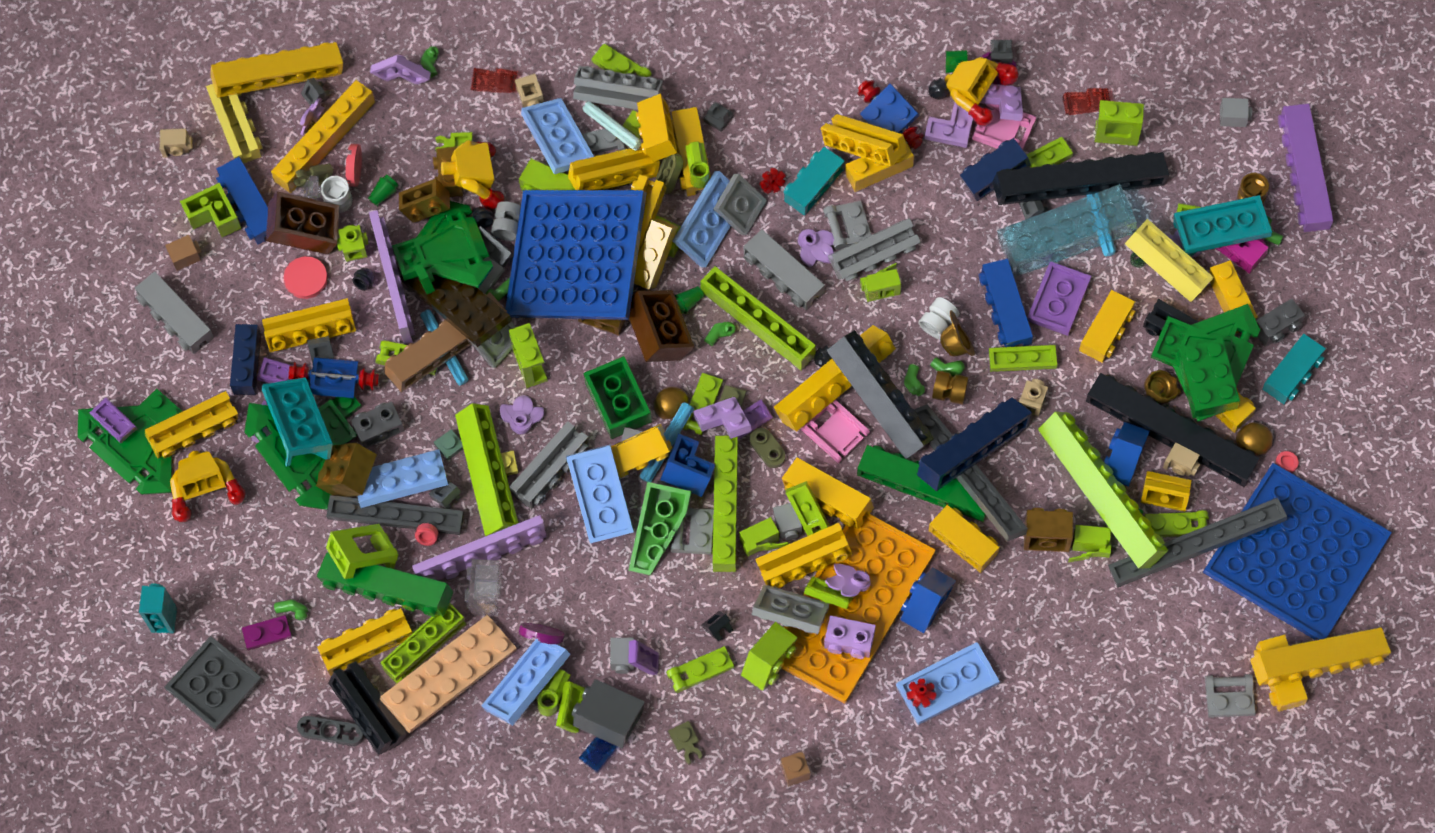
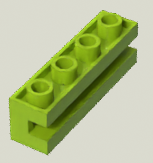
[380,603,466,684]

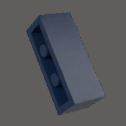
[960,138,1031,201]
[230,324,261,395]

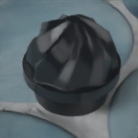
[929,77,950,100]
[472,206,494,228]
[352,268,375,291]
[814,345,832,367]

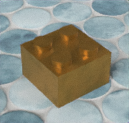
[316,443,377,497]
[1024,508,1073,552]

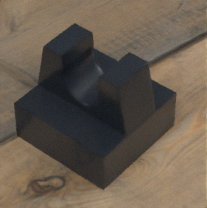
[701,611,733,641]

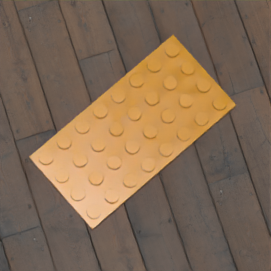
[782,513,936,704]

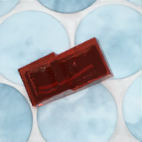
[470,68,517,93]
[1062,88,1111,115]

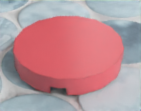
[346,144,362,187]
[283,256,328,299]

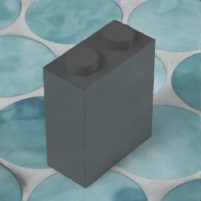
[572,679,645,749]

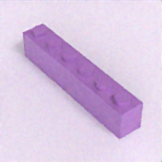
[1278,104,1333,232]

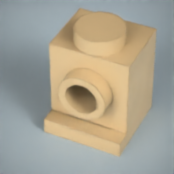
[515,74,544,108]
[160,129,193,158]
[1019,379,1048,416]
[1163,442,1200,476]

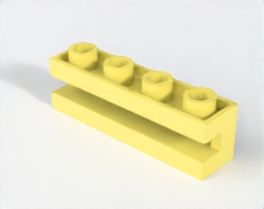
[206,84,263,164]
[1125,219,1214,302]

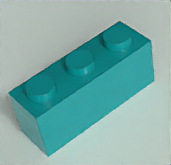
[784,147,845,216]
[1262,333,1326,404]
[139,583,177,634]

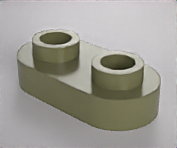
[655,153,683,194]
[750,428,785,468]

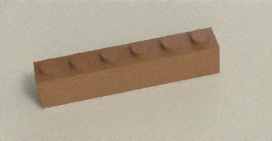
[385,293,507,392]

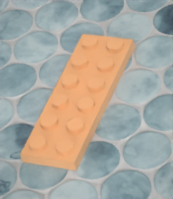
[380,615,517,734]

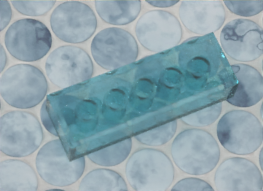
[997,184,1137,277]

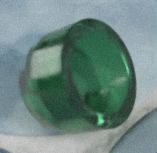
[1130,252,1147,268]

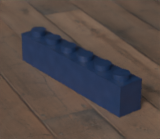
[917,397,1032,491]

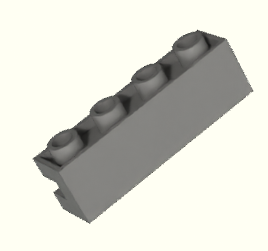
[573,66,663,110]
[828,218,920,281]
[743,229,825,310]
[135,271,214,354]
[509,421,590,510]

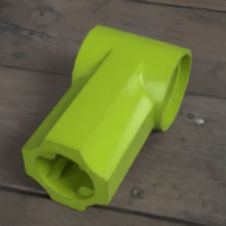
[685,141,710,188]
[538,669,571,716]

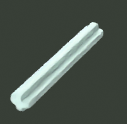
[582,101,642,151]

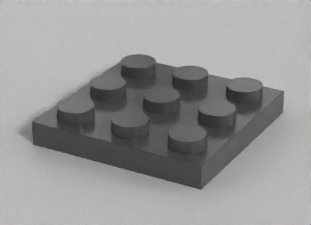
[164,636,263,732]

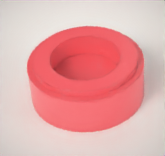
[1275,451,1299,473]
[415,523,439,546]

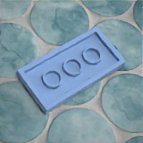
[521,98,594,174]
[673,171,731,267]
[566,444,634,543]
[358,449,448,508]
[482,639,571,726]
[896,642,1000,725]

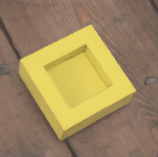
[501,451,518,476]

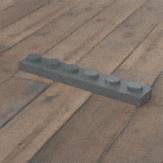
[326,495,464,535]

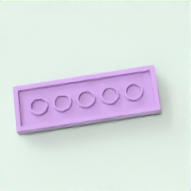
[369,210,415,345]
[412,515,546,581]

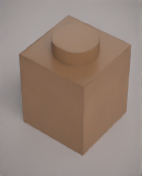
[165,235,202,271]
[780,751,810,787]

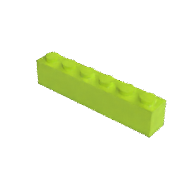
[700,266,816,371]
[455,403,518,537]
[713,436,738,572]

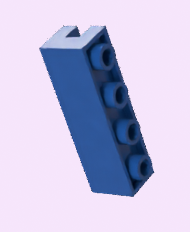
[216,157,268,245]
[979,258,1033,347]

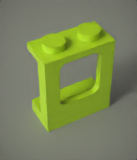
[1094,100,1144,146]
[509,323,547,388]
[326,524,398,579]

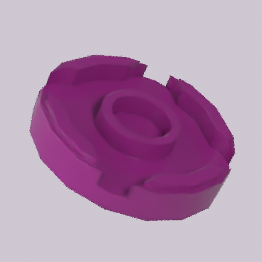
[518,623,565,645]

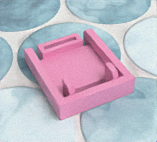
[972,104,1036,150]
[800,400,870,464]

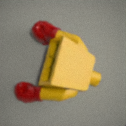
[945,57,1019,126]
[441,140,505,209]
[170,451,246,523]

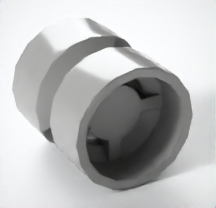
[491,202,521,241]

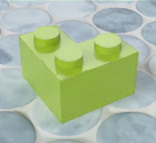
[180,183,242,237]
[741,622,798,691]

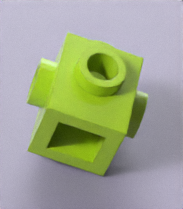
[337,225,369,262]

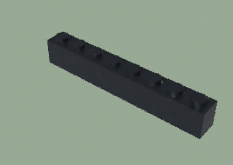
[992,152,1170,205]
[1086,373,1260,487]

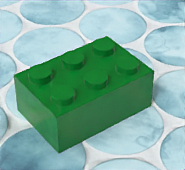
[1176,338,1240,419]
[583,356,652,439]

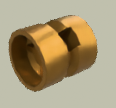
[1237,172,1269,204]
[932,371,969,405]

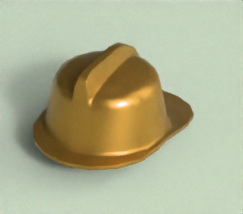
[940,310,975,357]

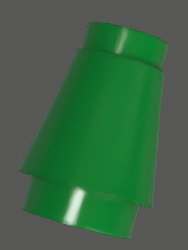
[368,174,399,207]
[675,286,704,314]

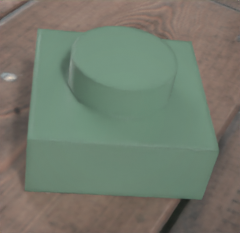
[434,429,463,461]

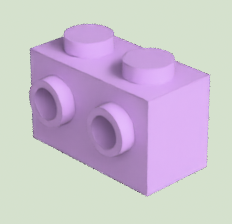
[824,616,875,659]

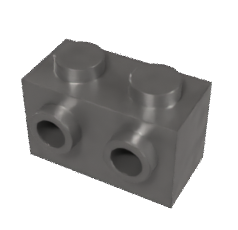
[1256,298,1305,347]
[351,401,405,448]

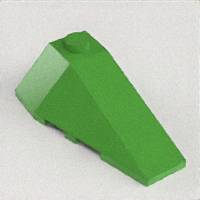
[628,482,692,575]

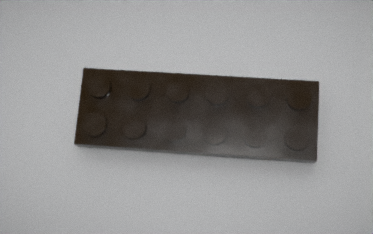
[400,274,512,347]

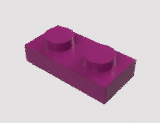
[242,615,292,650]

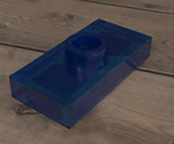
[579,737,618,773]

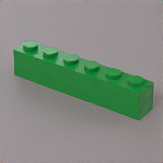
[857,445,986,522]
[316,552,454,617]

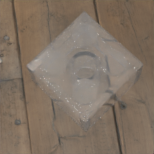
[465,559,503,618]

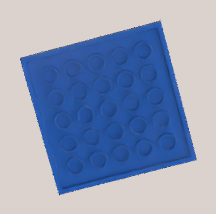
[505,190,647,320]
[1203,463,1392,640]

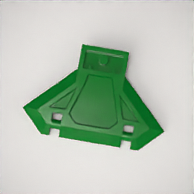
[392,201,493,288]
[1151,304,1260,422]
[77,388,183,495]
[244,399,357,510]

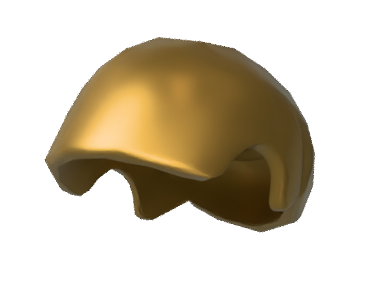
[1144,370,1180,404]
[653,387,689,420]
[1236,422,1273,456]

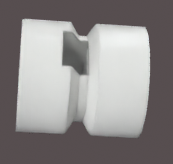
[321,176,352,213]
[919,297,960,339]

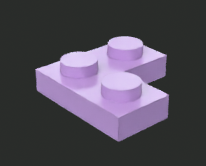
[370,55,431,85]
[980,84,1023,121]
[924,103,973,148]
[693,397,751,439]

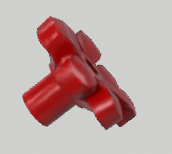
[759,168,786,194]
[906,678,936,708]

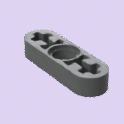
[297,716,364,746]

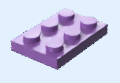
[1027,261,1091,336]

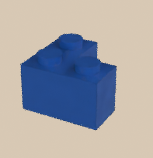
[1104,422,1150,486]
[660,433,715,497]
[900,567,956,633]

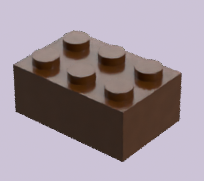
[266,191,339,255]
[629,290,694,362]

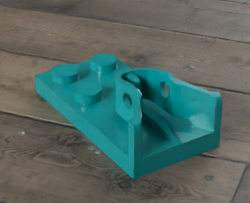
[1173,195,1272,257]
[262,377,333,466]

